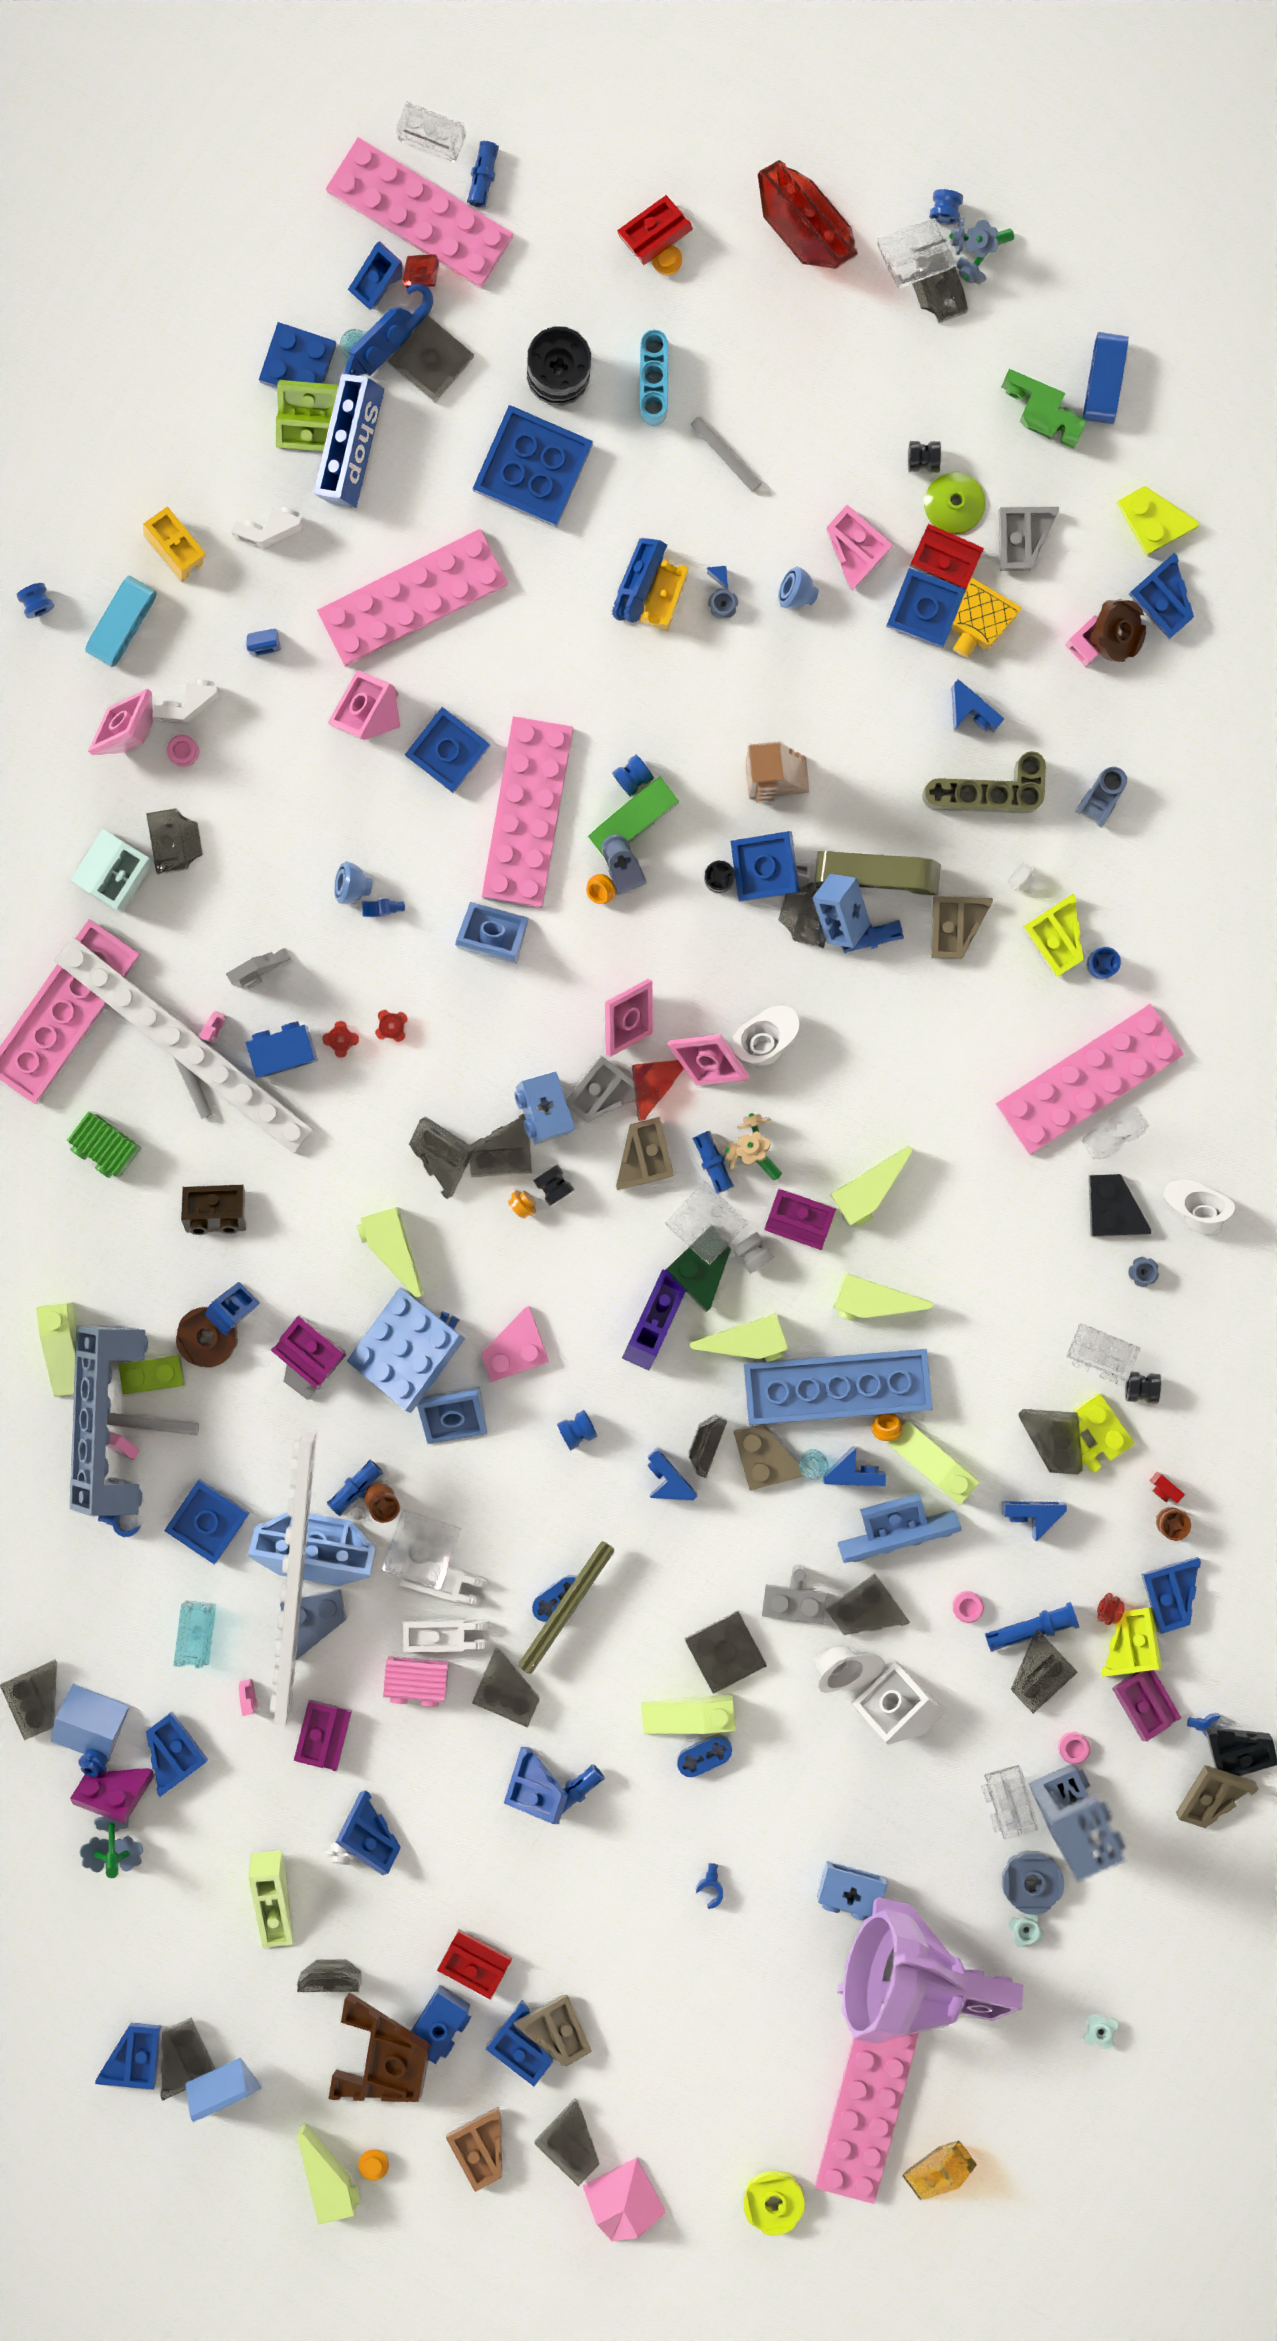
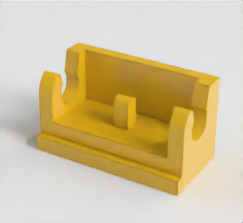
[143,506,206,582]
[639,560,689,631]

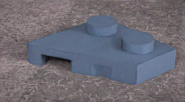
[280,1589,347,1660]

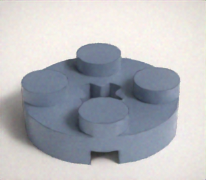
[1002,1851,1064,1915]

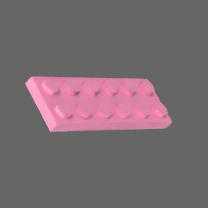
[326,137,513,288]
[317,529,508,666]
[482,716,573,908]
[0,919,141,1104]
[996,1004,1184,1155]
[815,2033,919,2204]

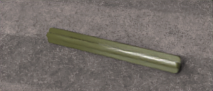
[519,1541,614,1674]

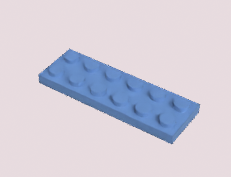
[744,1349,933,1425]

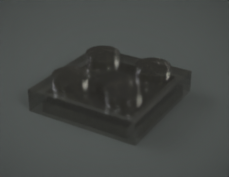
[685,1610,767,1694]

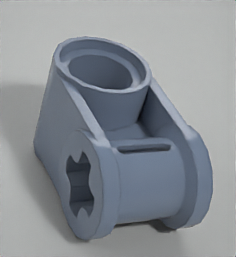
[1075,767,1127,828]
[601,834,647,895]

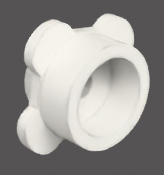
[325,1843,357,1865]

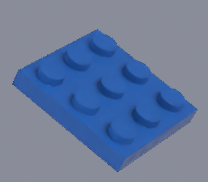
[472,405,593,528]

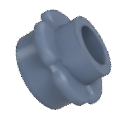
[708,589,738,619]
[1128,1257,1159,1287]

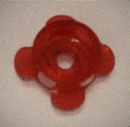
[375,1010,408,1042]
[322,1021,359,1058]
[1097,1592,1125,1626]

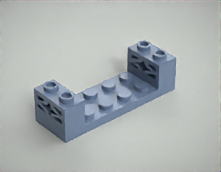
[69,1326,148,1516]
[1028,1764,1126,1882]

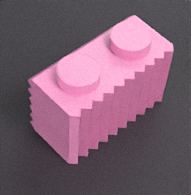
[383,1656,449,1707]

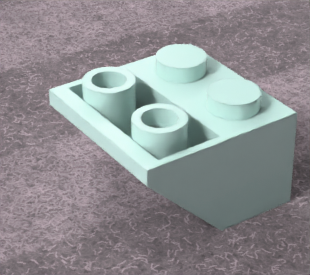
[70,829,155,913]

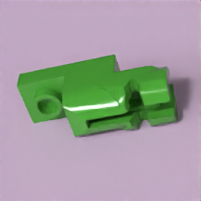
[1001,369,1087,449]

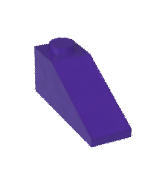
[622,1269,686,1371]

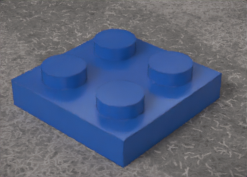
[259,322,337,388]
[886,568,966,649]
[404,707,491,794]
[730,831,800,902]
[164,1479,250,1565]

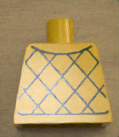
[951,578,1022,658]

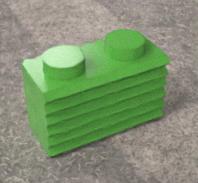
[67,1111,142,1178]

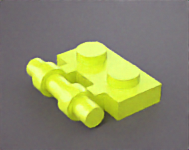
[1057,1393,1135,1473]

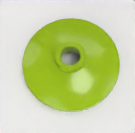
[924,472,985,534]

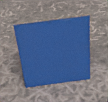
[707,566,728,589]

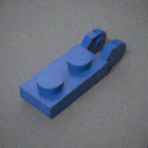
[612,538,667,623]

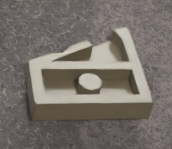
[514,1995,592,2066]

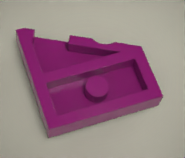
[70,1768,154,1824]

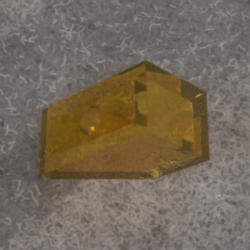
[902,2140,977,2200]

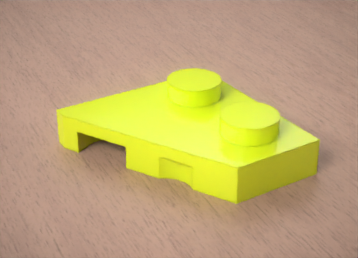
[1117,486,1199,556]
[1023,893,1083,978]
[1101,1607,1162,1677]

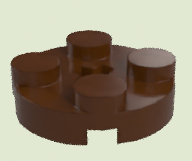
[1090,599,1146,662]
[176,1307,238,1367]

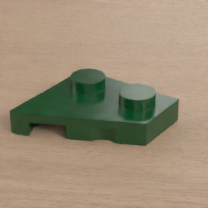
[665,1227,731,1312]

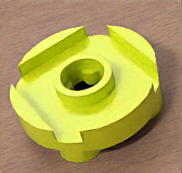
[743,2170,805,2236]

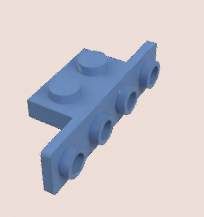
[838,1493,962,1563]

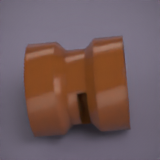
[364,1483,400,1523]
[1156,1507,1191,1541]

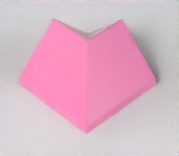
[328,670,400,740]
[88,688,153,755]
[605,979,653,1057]
[668,1034,749,1086]
[583,2157,666,2241]

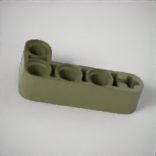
[922,751,1046,813]
[815,851,941,896]

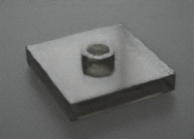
[388,315,474,403]

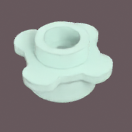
[1009,1914,1044,1947]
[1084,2014,1118,2049]

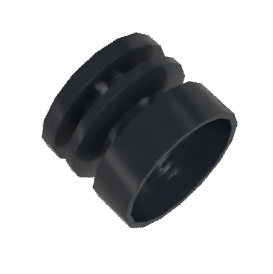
[526,326,591,406]

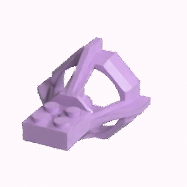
[837,1897,1023,2044]

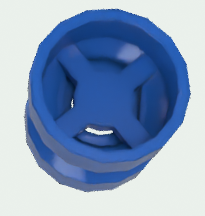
[612,754,654,797]
[1086,947,1121,979]
[557,1410,598,1451]

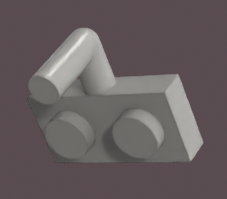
[762,1565,826,1624]

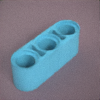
[640,329,668,426]
[85,576,157,667]

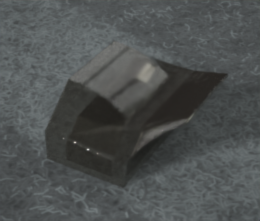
[910,252,968,323]
[146,808,203,875]
[778,882,826,949]
[688,1414,728,1478]
[297,1959,362,1992]

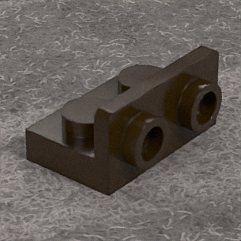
[181,1185,246,1235]

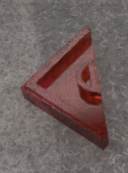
[632,1060,684,1121]

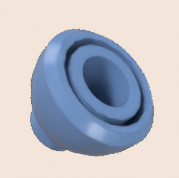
[778,566,819,609]
[334,861,372,904]

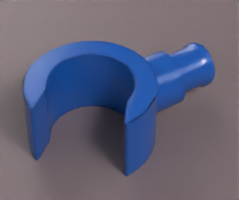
[361,899,405,917]
[98,1515,142,1537]
[1187,1713,1221,1738]
[696,1863,723,1909]

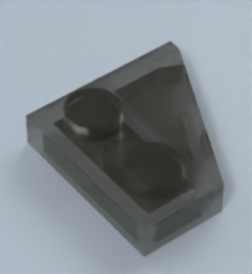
[469,1113,532,1177]
[1011,1630,1078,1714]

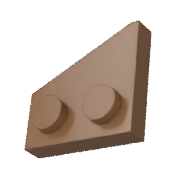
[446,2107,502,2192]

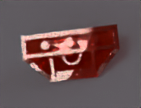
[757,160,858,269]

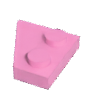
[826,505,893,591]
[481,1306,549,1382]

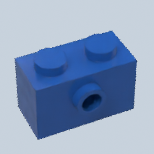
[245,1021,318,1078]
[411,1985,471,2065]

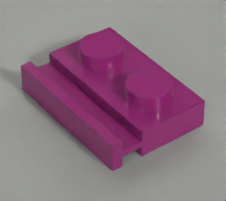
[764,1188,836,1250]
[271,1316,347,1389]
[1112,1670,1182,1742]
[293,1699,352,1771]

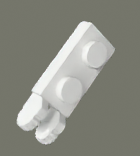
[398,1554,488,1606]
[403,1619,489,1653]

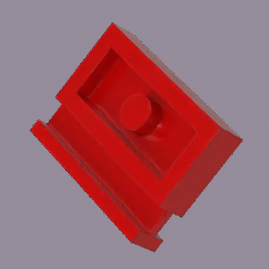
[617,195,693,266]
[910,523,984,589]
[437,1929,512,2000]

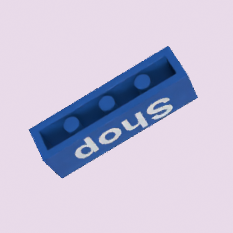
[313,374,385,508]

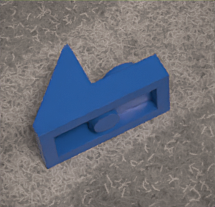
[348,241,402,310]
[951,679,1004,732]
[205,1282,260,1335]
[823,1446,886,1486]
[647,1448,697,1500]
[1002,1501,1067,1541]

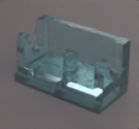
[173,1600,216,1668]

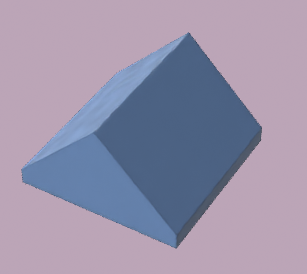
[455,902,529,964]
[417,1387,487,1444]
[51,1684,130,1763]
[185,2057,261,2123]

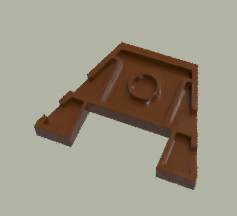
[328,1993,431,2102]

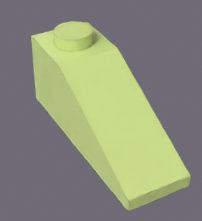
[830,1146,913,1227]
[357,1207,424,1298]
[833,1273,933,1321]
[36,1302,77,1396]
[689,1313,788,1362]
[887,1420,980,1505]
[641,1694,735,1734]
[248,1850,293,1948]
[297,2124,360,2225]

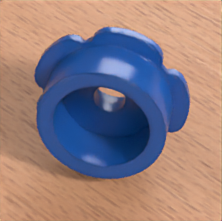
[78,1749,108,1777]

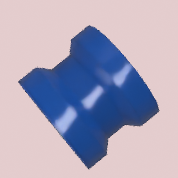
[929,189,963,224]
[16,583,55,619]

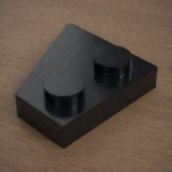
[1088,1174,1151,1236]
[1205,1727,1277,1776]

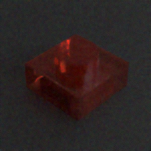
[403,254,439,288]

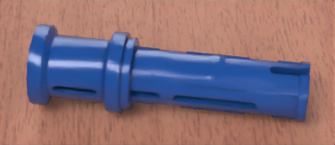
[984,1602,1080,1652]

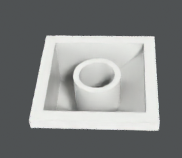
[852,1661,945,1745]

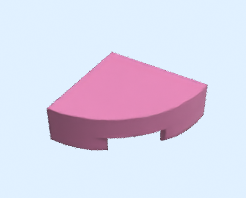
[199,1011,226,1043]
[107,1432,139,1460]
[239,1679,258,1716]

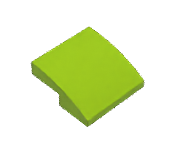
[276,380,339,451]

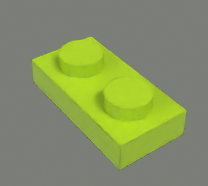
[118,1355,185,1394]

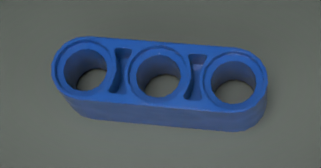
[1083,332,1129,425]

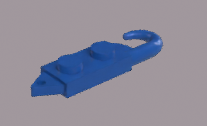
[344,283,433,376]

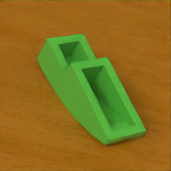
[588,777,679,858]

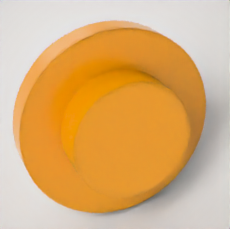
[652,245,682,275]
[586,874,616,904]
[508,1190,536,1219]
[872,1414,902,1441]
[358,2149,389,2181]

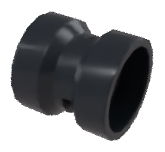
[908,441,941,473]
[704,860,735,894]
[533,1164,575,1206]
[1125,1371,1161,1404]

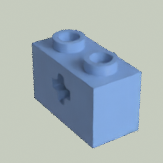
[813,874,871,948]
[514,1071,575,1145]
[817,1861,887,1920]

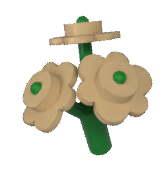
[725,1113,782,1180]

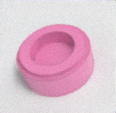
[167,735,199,767]
[952,1591,984,1623]
[1058,1732,1090,1764]

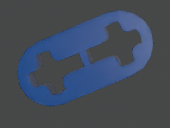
[532,1575,577,1622]
[677,1734,732,1778]

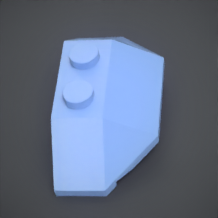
[248,1513,376,1586]

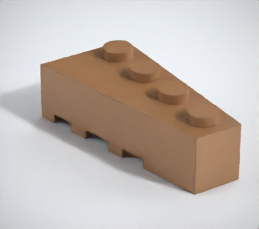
[745,742,809,803]

